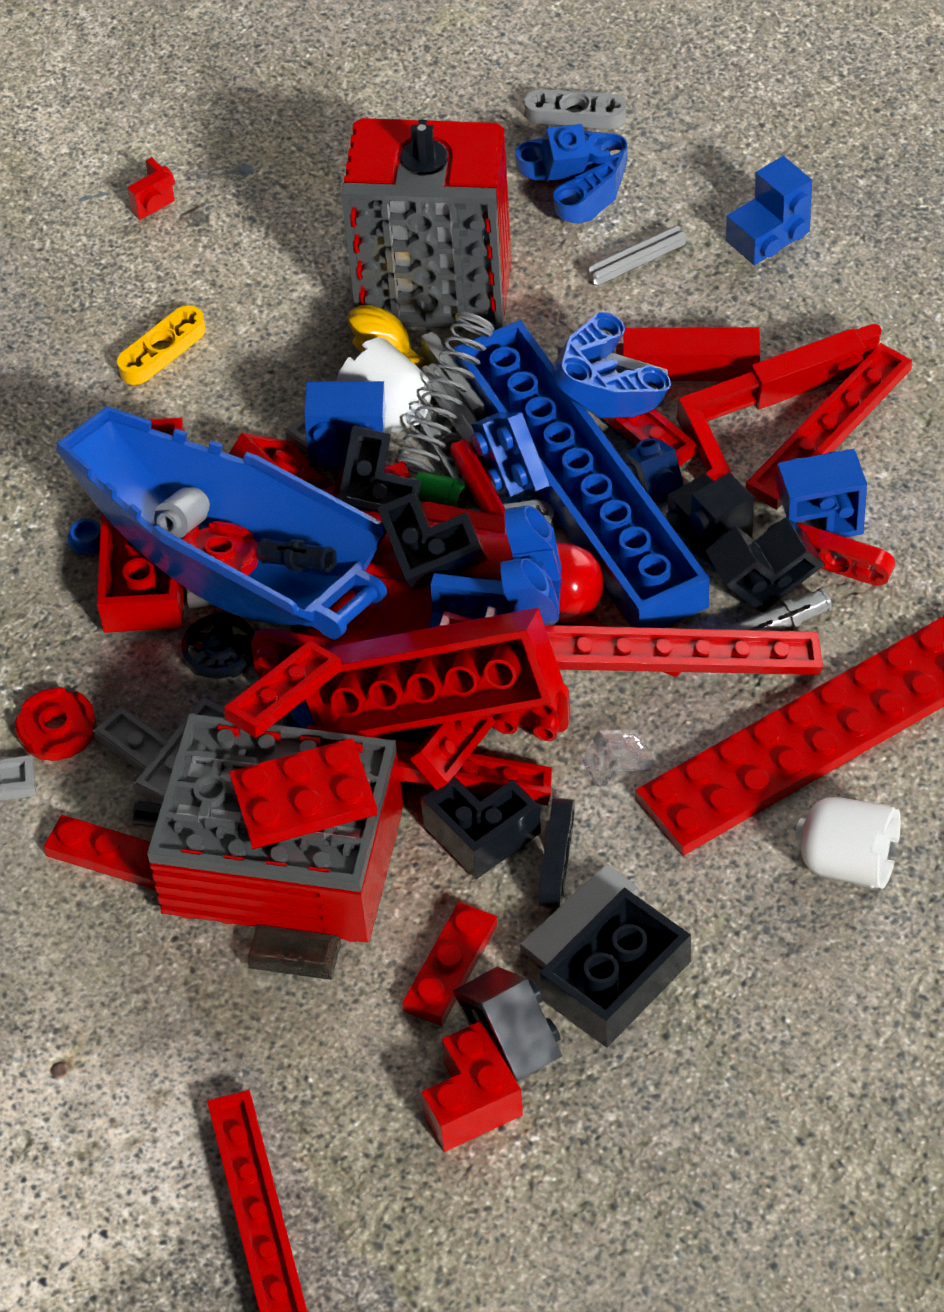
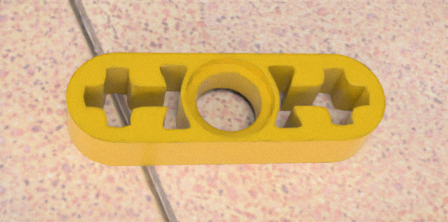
[117,305,206,385]

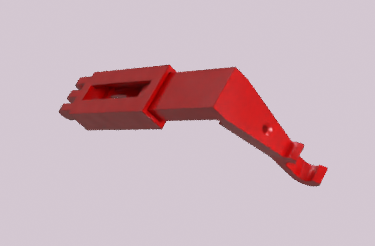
[676,324,882,481]

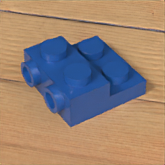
[471,412,550,497]

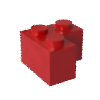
[421,1021,523,1152]

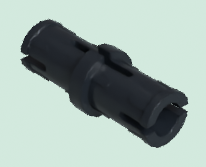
[257,538,337,573]

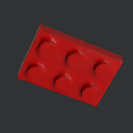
[229,738,378,850]

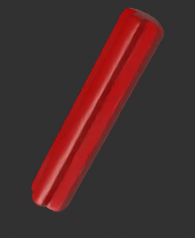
[450,439,505,517]

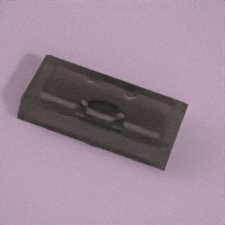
[247,925,341,980]

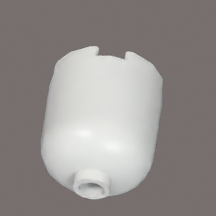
[336,337,432,433]
[795,797,901,889]

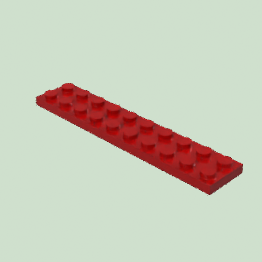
[635,616,944,856]

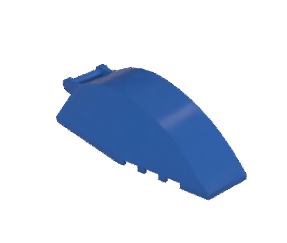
[57,406,387,639]

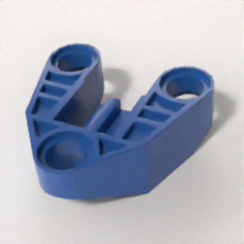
[515,131,628,224]
[554,312,671,418]
[501,505,562,626]

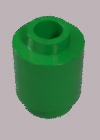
[411,471,466,508]

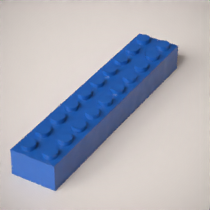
[453,320,709,628]

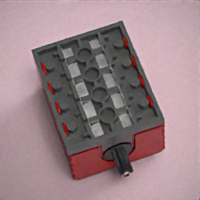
[341,118,512,330]
[132,713,403,943]

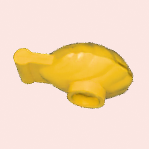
[348,305,428,370]

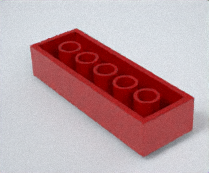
[97,418,185,633]
[306,608,563,736]

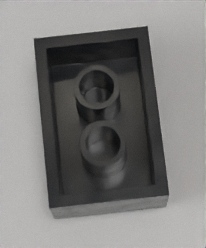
[539,887,691,1048]

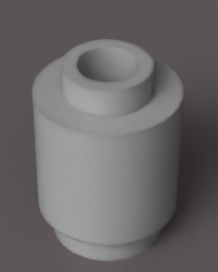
[154,487,210,538]

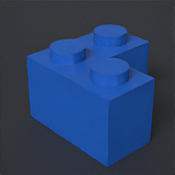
[726,155,812,265]
[304,381,386,468]
[777,448,867,537]

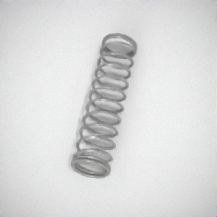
[395,312,495,474]

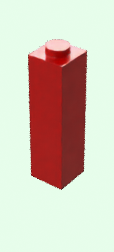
[616,327,760,381]

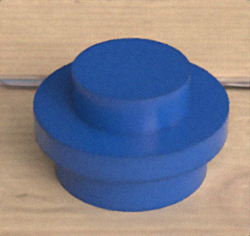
[67,518,101,555]

